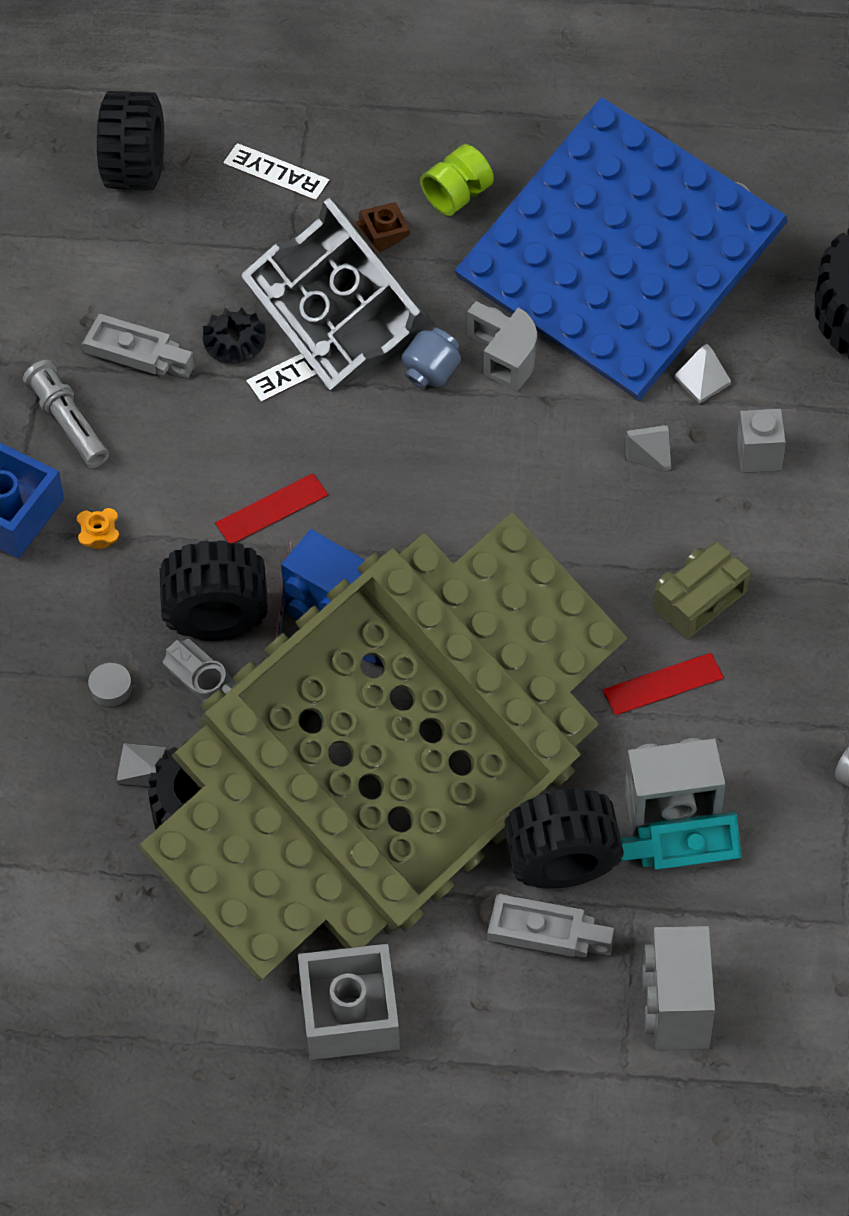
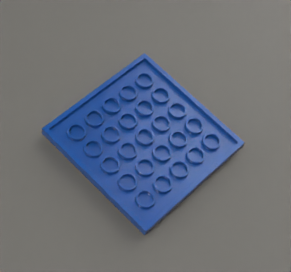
[454,97,787,401]

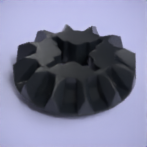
[203,307,266,363]

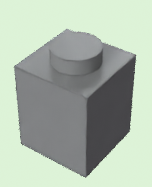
[737,409,786,473]

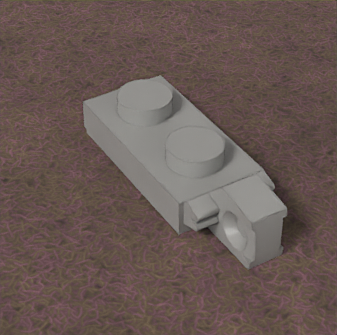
[82,314,195,378]
[487,894,615,957]

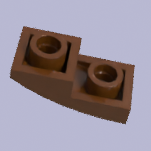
[355,202,410,252]

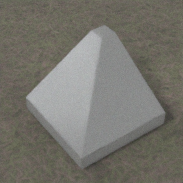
[674,344,731,404]
[626,425,671,471]
[116,743,167,787]

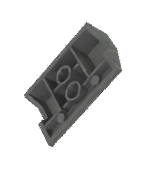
[240,197,435,392]

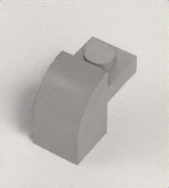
[467,301,537,392]

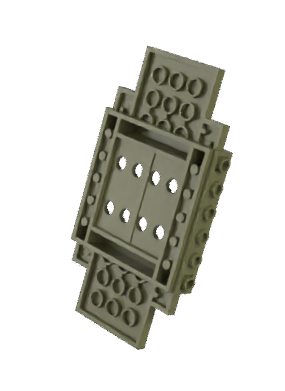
[136,511,627,982]

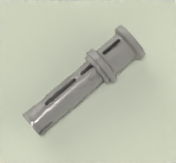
[23,360,110,468]

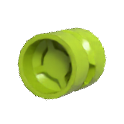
[420,144,494,216]

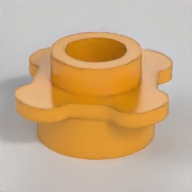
[77,508,119,549]

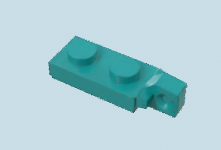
[621,811,742,870]

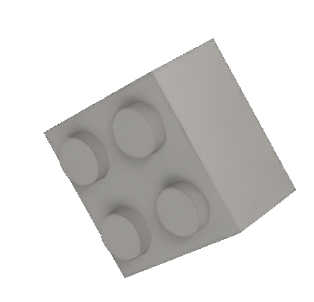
[624,738,725,836]
[642,926,715,1050]
[298,944,400,1060]

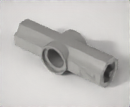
[162,638,237,703]

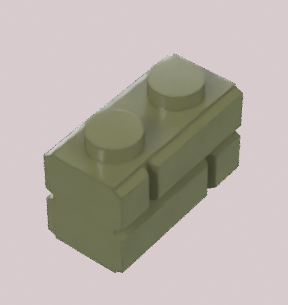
[653,541,751,639]

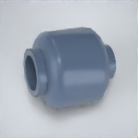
[402,328,461,389]

